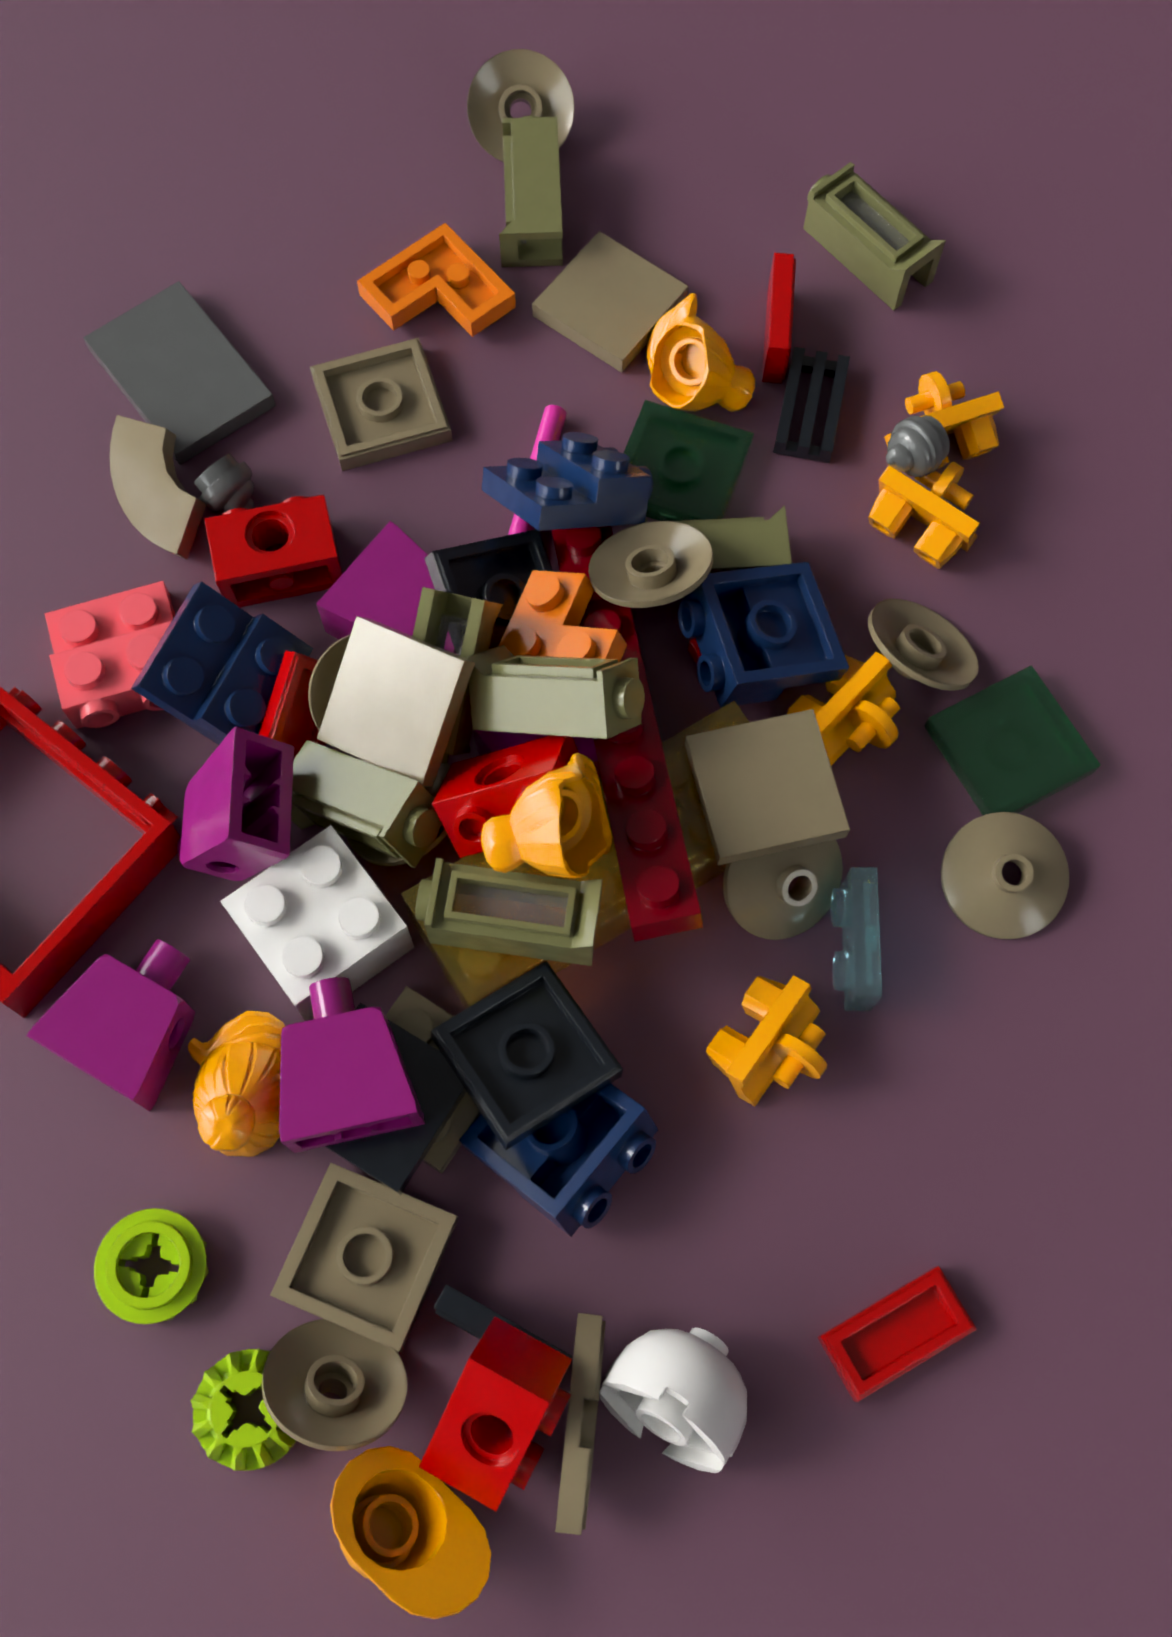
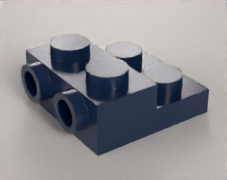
[481,432,653,531]
[678,562,849,708]
[131,581,314,745]
[459,1084,658,1237]

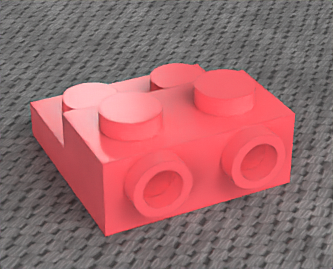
[44,581,175,729]

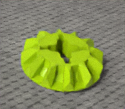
[94,1208,209,1325]
[190,1349,297,1471]

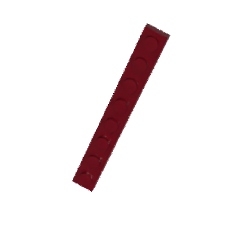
[551,526,704,942]

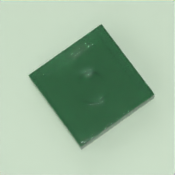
[624,400,754,521]
[924,665,1101,815]

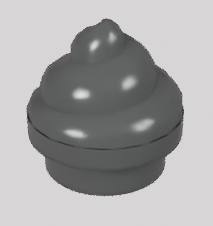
[886,415,950,478]
[194,454,255,512]

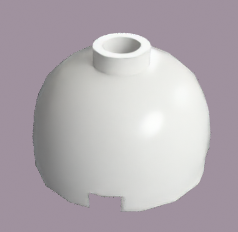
[599,1327,747,1473]

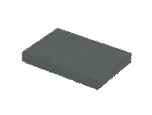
[83,281,276,465]

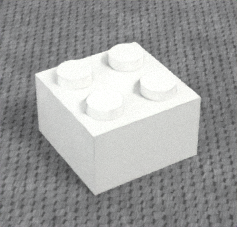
[220,825,414,1021]

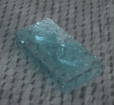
[831,867,882,1011]

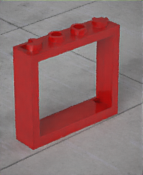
[0,686,181,1018]

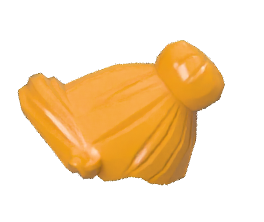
[647,293,755,412]
[481,753,612,879]
[188,1010,285,1157]

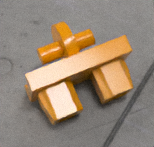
[884,371,1004,468]
[868,461,980,569]
[787,652,900,766]
[706,975,827,1107]

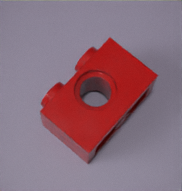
[204,494,343,608]
[432,735,579,858]
[419,1316,572,1512]

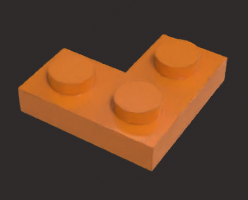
[357,223,516,337]
[499,570,627,662]

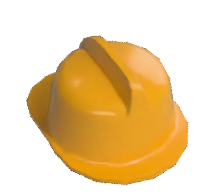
[330,1446,491,1619]

